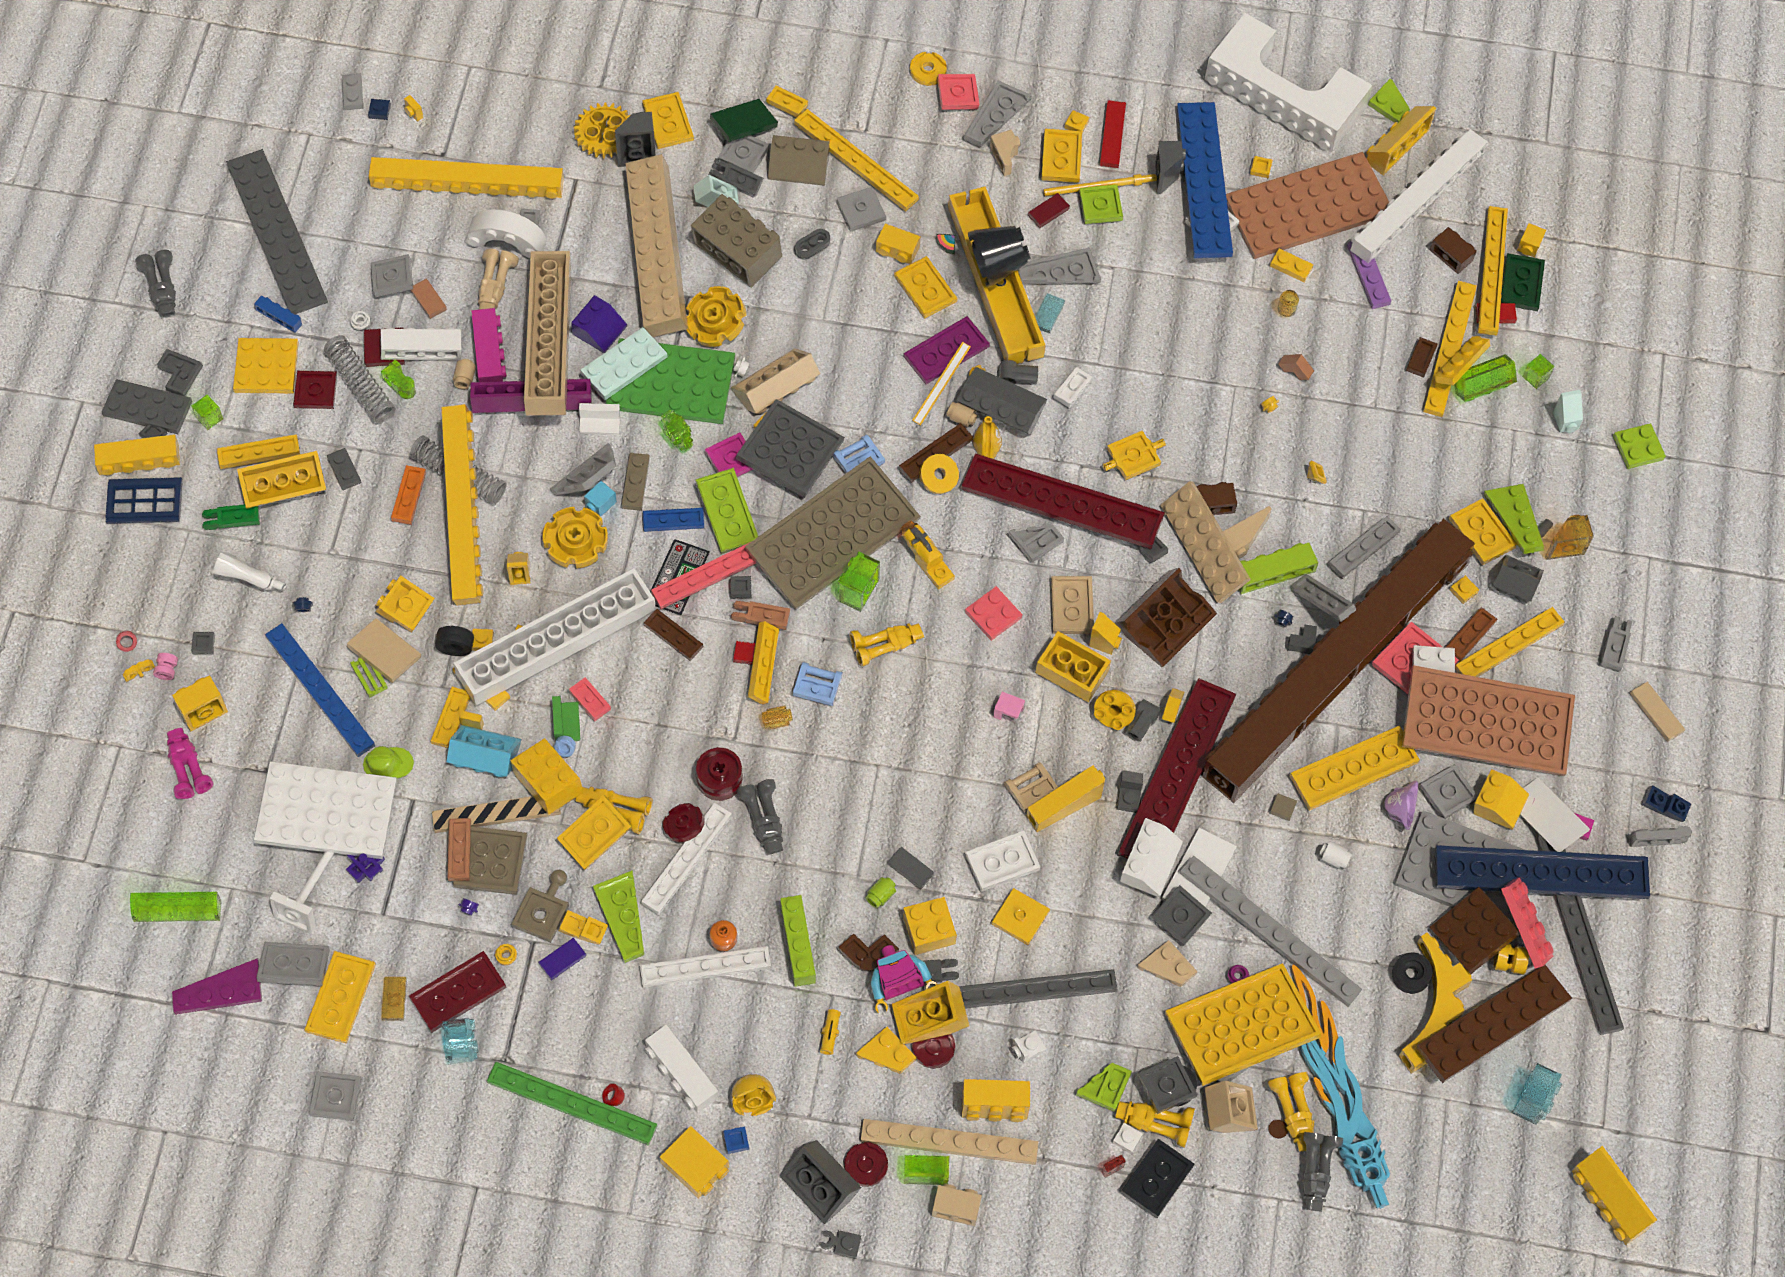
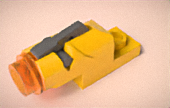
[900,520,955,590]

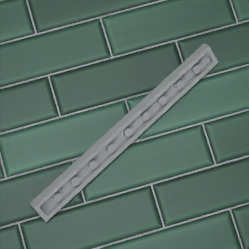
[1180,855,1362,1007]

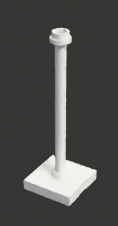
[270,852,334,934]

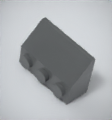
[615,112,656,167]
[780,1140,862,1224]

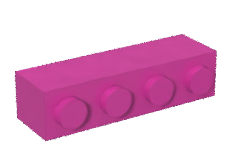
[471,308,507,382]

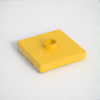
[992,888,1050,945]

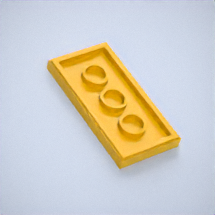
[304,951,376,1044]

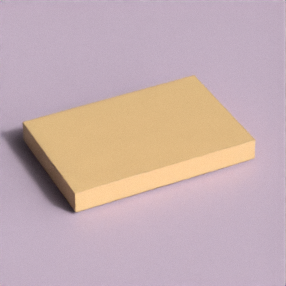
[1051,576,1094,634]
[347,618,421,683]

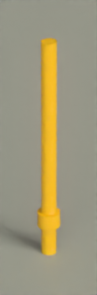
[1043,174,1157,196]

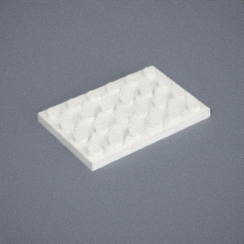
[254,762,397,859]

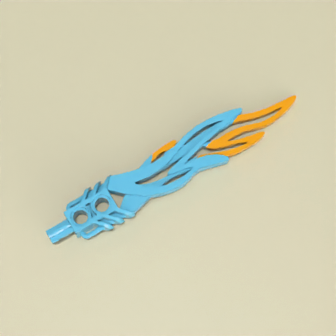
[1291,965,1390,1209]

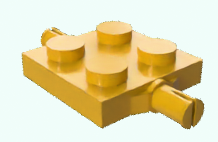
[1102,430,1166,481]

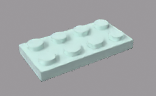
[580,327,668,400]

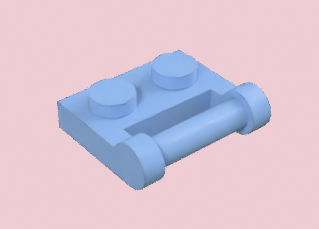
[833,434,885,473]
[793,662,843,706]

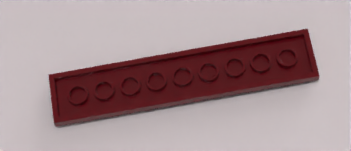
[962,453,1165,549]
[1118,678,1236,859]

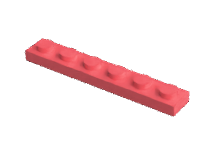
[651,543,756,610]

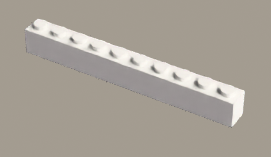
[1351,129,1488,263]

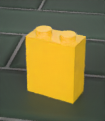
[659,1126,729,1199]

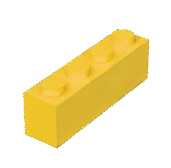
[94,434,180,475]

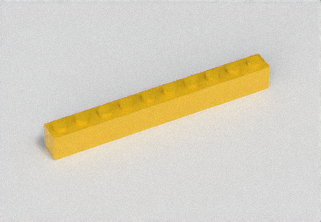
[369,157,564,199]
[441,404,484,606]

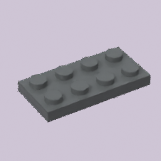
[102,379,192,434]

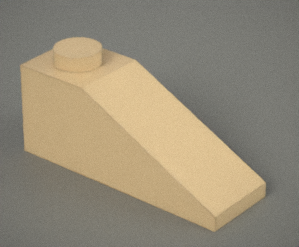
[1223,506,1272,559]

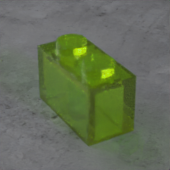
[904,1155,949,1185]

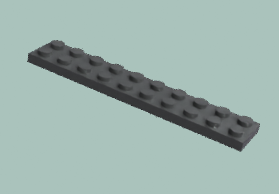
[226,149,328,315]

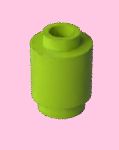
[865,877,896,909]

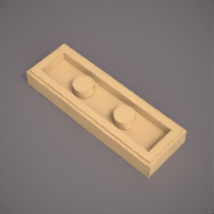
[1630,681,1686,742]

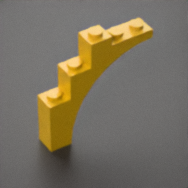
[1399,932,1473,1074]

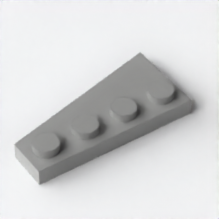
[964,80,1032,147]
[1017,247,1101,284]

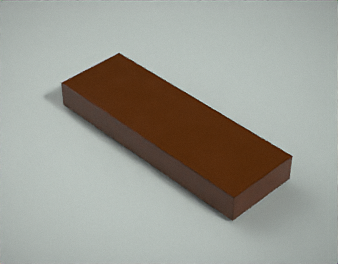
[643,609,704,661]

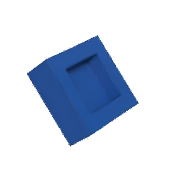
[723,1126,749,1154]

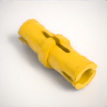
[820,1009,841,1055]

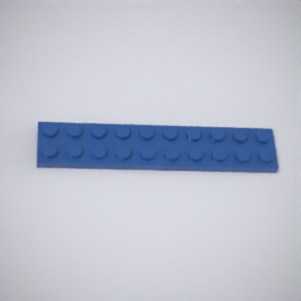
[1177,102,1233,258]

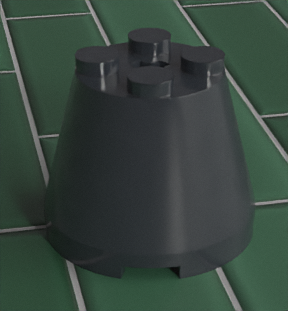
[968,226,1031,288]

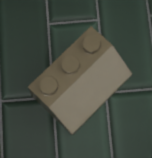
[768,135,830,186]

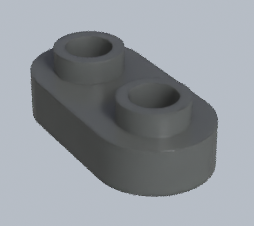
[795,229,830,259]

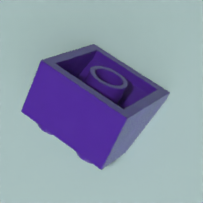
[571,295,627,353]

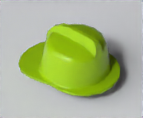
[363,746,414,778]

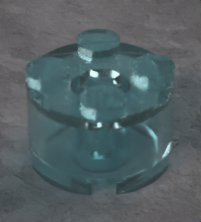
[442,1018,478,1065]

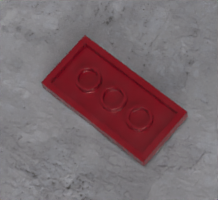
[409,951,507,1033]

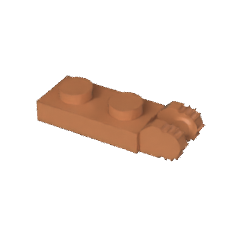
[730,601,790,630]

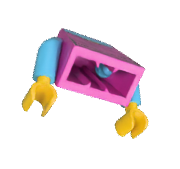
[871,945,938,1013]

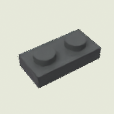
[327,448,361,490]

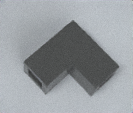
[1288,624,1317,654]

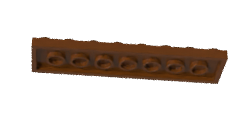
[1415,964,1572,1083]

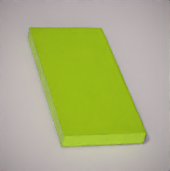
[695,468,759,554]

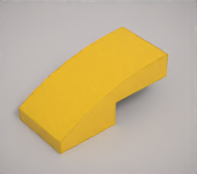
[558,910,608,945]

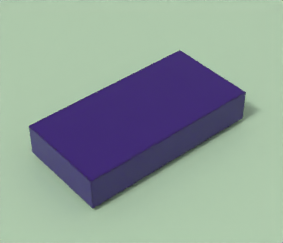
[538,937,587,981]

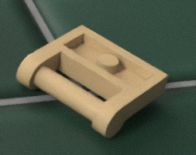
[1004,762,1058,813]

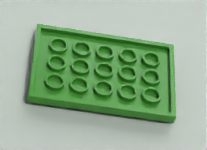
[606,338,736,424]

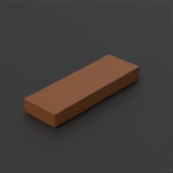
[1445,607,1498,662]

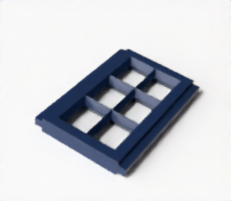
[105,477,183,524]

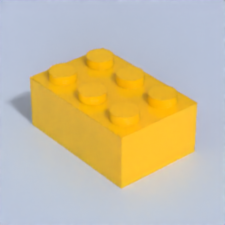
[1035,631,1111,703]
[510,738,583,815]
[962,1079,1030,1122]

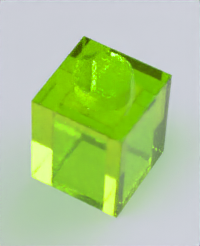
[1522,354,1555,389]
[191,394,223,431]

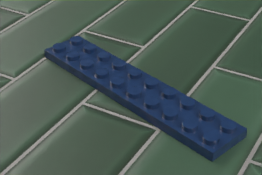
[1435,845,1650,899]

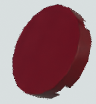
[663,803,705,842]
[912,1034,956,1069]
[844,1142,888,1187]

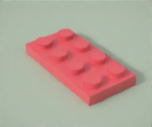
[1501,877,1554,969]

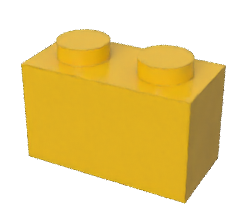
[876,223,921,264]

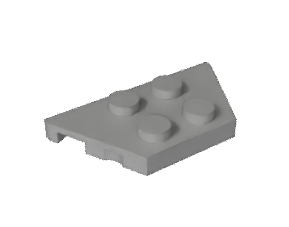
[550,443,616,495]

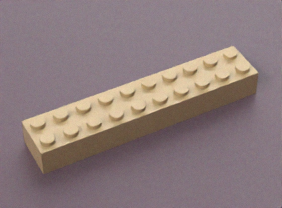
[625,154,688,337]
[524,251,571,415]

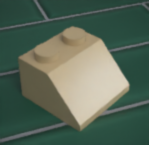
[1205,1080,1258,1133]

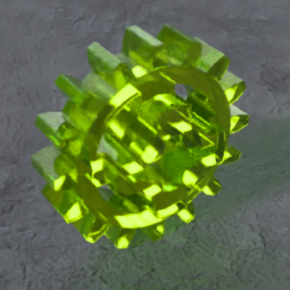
[661,409,693,452]

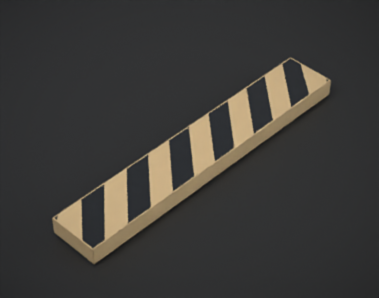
[432,796,561,833]

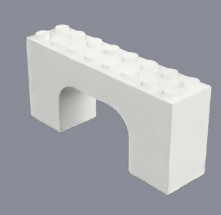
[1205,13,1373,153]

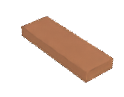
[448,818,471,881]

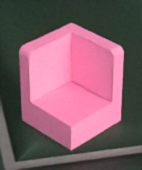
[993,692,1025,720]

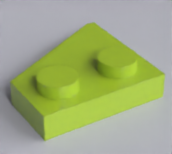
[1076,1063,1132,1112]

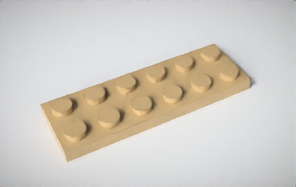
[1161,481,1251,603]

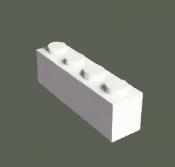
[381,328,461,360]
[645,1025,719,1113]

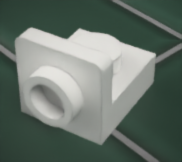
[1011,1031,1046,1063]

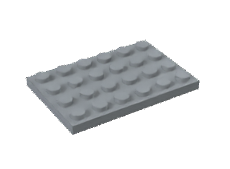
[1395,810,1529,928]

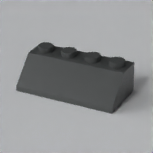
[957,367,1048,435]

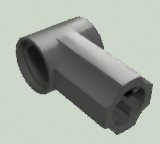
[999,360,1038,384]
[1125,699,1162,742]

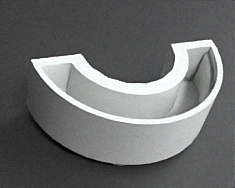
[466,209,546,258]

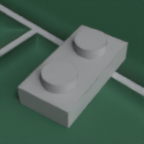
[342,73,364,110]

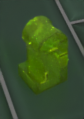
[380,360,416,399]

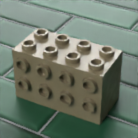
[691,194,782,288]

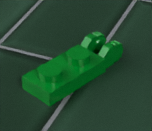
[202,504,260,530]

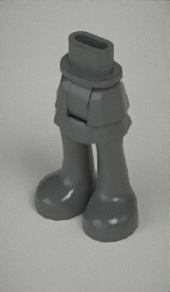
[135,250,176,317]
[737,779,783,855]
[1303,1132,1343,1212]

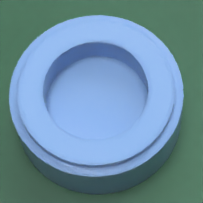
[554,736,576,757]

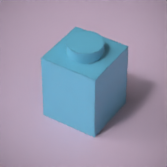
[584,481,617,517]

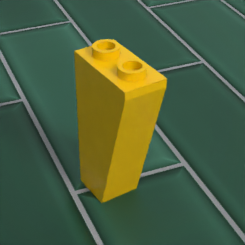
[1026,765,1105,832]

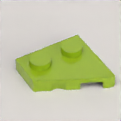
[1368,79,1410,123]

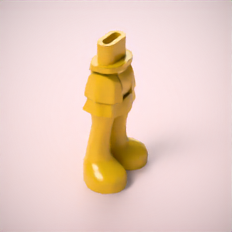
[849,623,924,667]
[576,786,653,834]
[1268,1072,1314,1152]
[1115,1101,1195,1148]

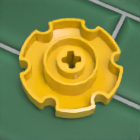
[686,286,746,347]
[542,507,608,568]

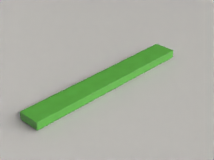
[487,1062,658,1146]

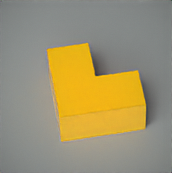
[1162,688,1185,723]

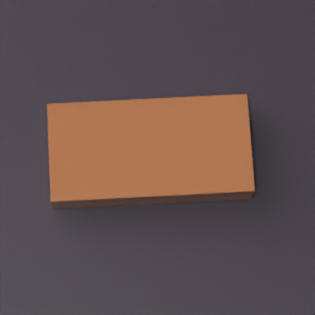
[410,278,447,319]

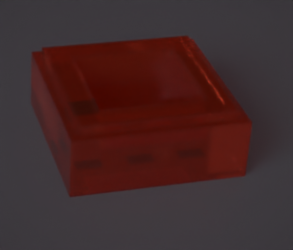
[1101,1155,1126,1178]

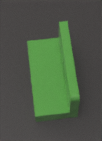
[552,696,581,742]

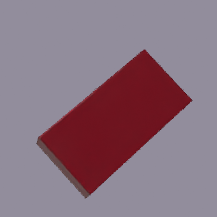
[1028,193,1070,228]

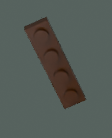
[899,423,973,483]

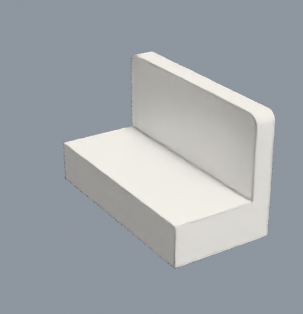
[579,403,620,435]

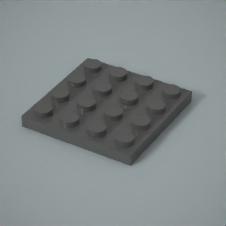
[736,399,845,498]

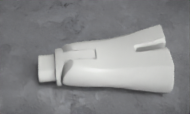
[213,552,286,591]

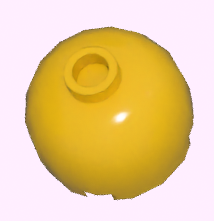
[731,1074,776,1116]

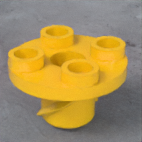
[1094,690,1136,730]

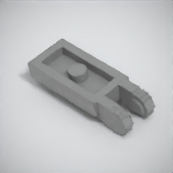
[1601,616,1632,671]
[1629,826,1692,847]

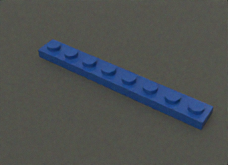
[265,623,375,757]

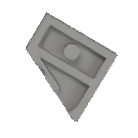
[1008,524,1064,563]

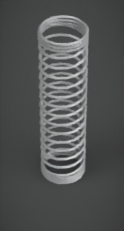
[324,335,396,423]
[410,435,507,504]

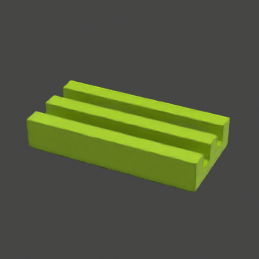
[350,658,388,698]

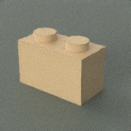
[932,1184,982,1226]

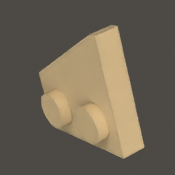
[1137,940,1198,987]

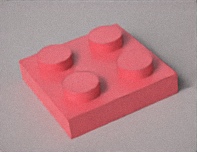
[937,74,980,110]
[965,586,1023,641]

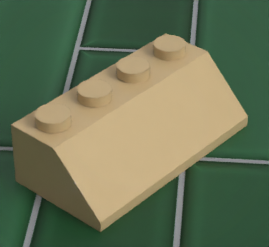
[731,348,820,414]

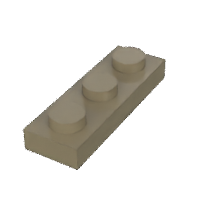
[622,453,650,511]

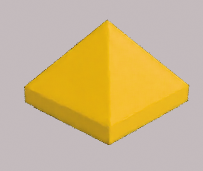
[1307,461,1327,484]

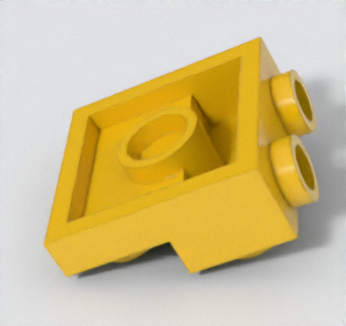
[375,575,435,633]

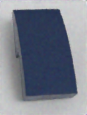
[1642,785,1691,822]

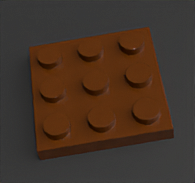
[1430,887,1520,974]

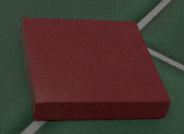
[364,327,405,367]
[293,370,337,409]

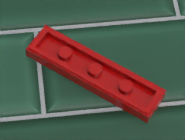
[1100,100,1126,168]

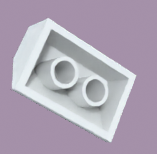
[1120,818,1183,898]

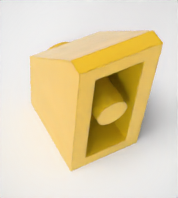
[507,552,531,585]
[1089,612,1122,655]

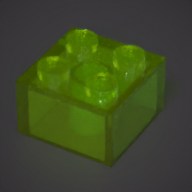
[838,551,880,612]

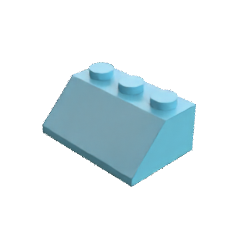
[446,725,522,777]

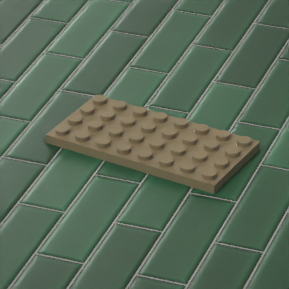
[745,456,921,610]

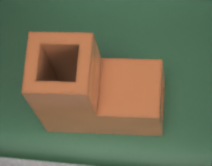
[1278,354,1314,380]

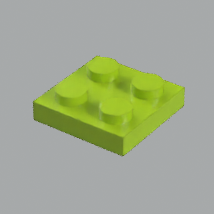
[1079,185,1123,224]
[1613,423,1666,469]

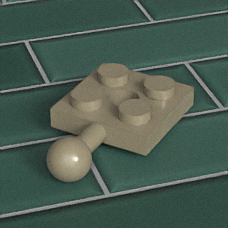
[512,869,569,943]

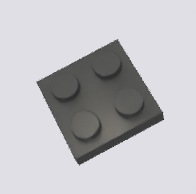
[1152,885,1212,946]
[1138,1056,1198,1114]

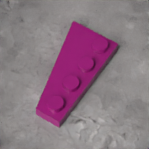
[172,958,262,1015]

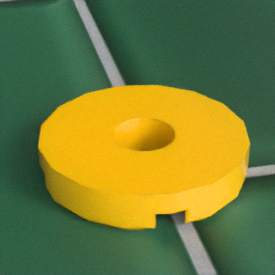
[910,52,947,86]
[919,454,959,494]

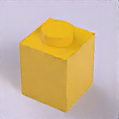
[1517,223,1546,258]

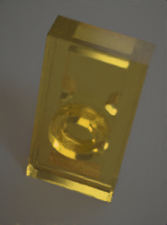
[381,977,407,1021]

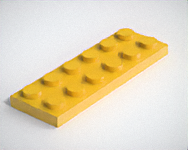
[1289,725,1420,811]

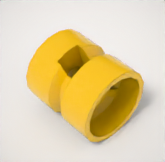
[1493,944,1529,975]

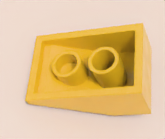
[892,981,969,1045]

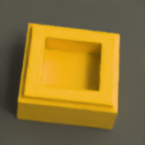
[1250,156,1273,178]
[460,711,484,730]

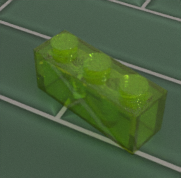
[1454,354,1517,402]

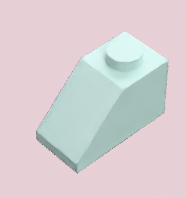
[694,175,739,207]
[1553,390,1583,433]

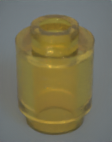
[1277,290,1299,317]
[761,705,793,730]

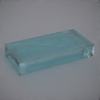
[1035,293,1065,334]

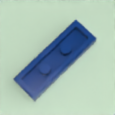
[643,508,704,532]

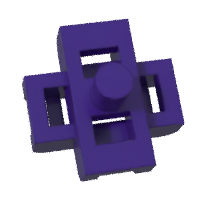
[346,853,385,883]

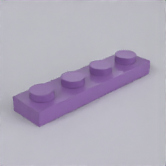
[1347,241,1391,309]

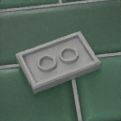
[257,942,330,986]

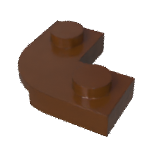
[838,934,899,971]

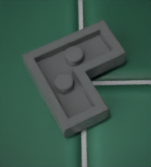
[157,349,203,396]

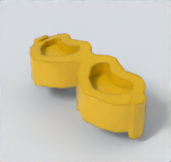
[123,659,155,682]

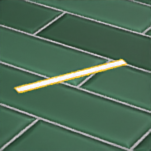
[912,342,971,425]

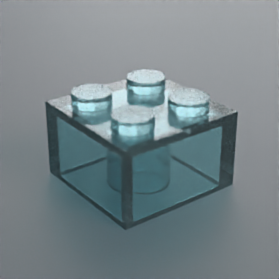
[1512,1063,1562,1125]

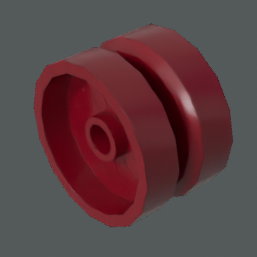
[696,747,743,801]

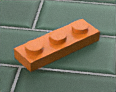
[391,465,426,525]

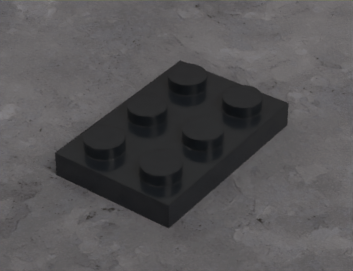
[1121,1139,1195,1218]

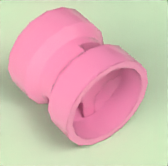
[153,653,178,680]

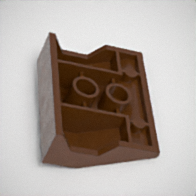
[1115,568,1217,667]

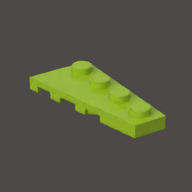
[1484,484,1544,554]
[593,870,645,963]

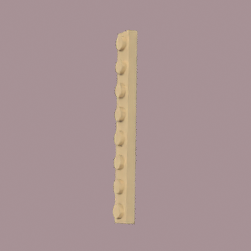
[861,1119,1039,1165]

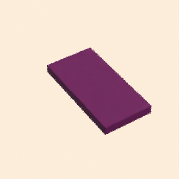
[903,316,990,384]

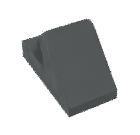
[1117,770,1143,813]

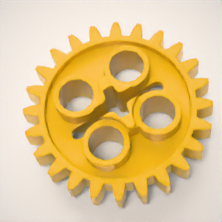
[574,102,630,158]

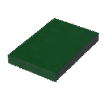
[710,99,778,142]
[1501,253,1545,312]

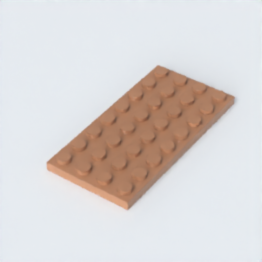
[1226,152,1389,259]
[1402,666,1575,776]

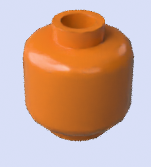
[709,920,738,952]

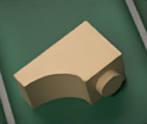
[990,129,1020,176]

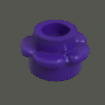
[458,898,479,915]

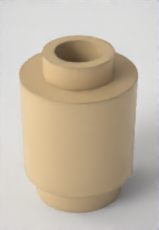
[453,359,476,389]
[947,402,977,428]

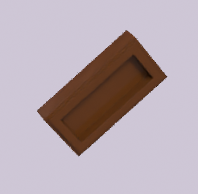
[1406,337,1438,378]

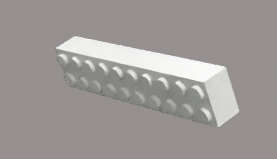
[454,568,655,706]

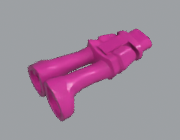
[167,728,214,799]

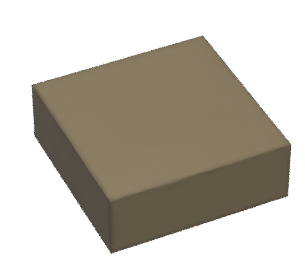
[1270,793,1297,821]

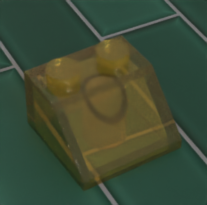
[1545,514,1594,560]

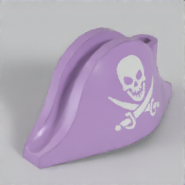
[1385,780,1419,830]

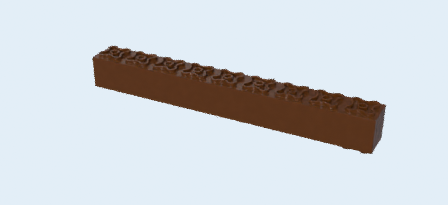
[1202,518,1475,803]

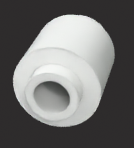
[1319,841,1352,869]

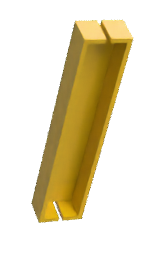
[948,186,1046,364]

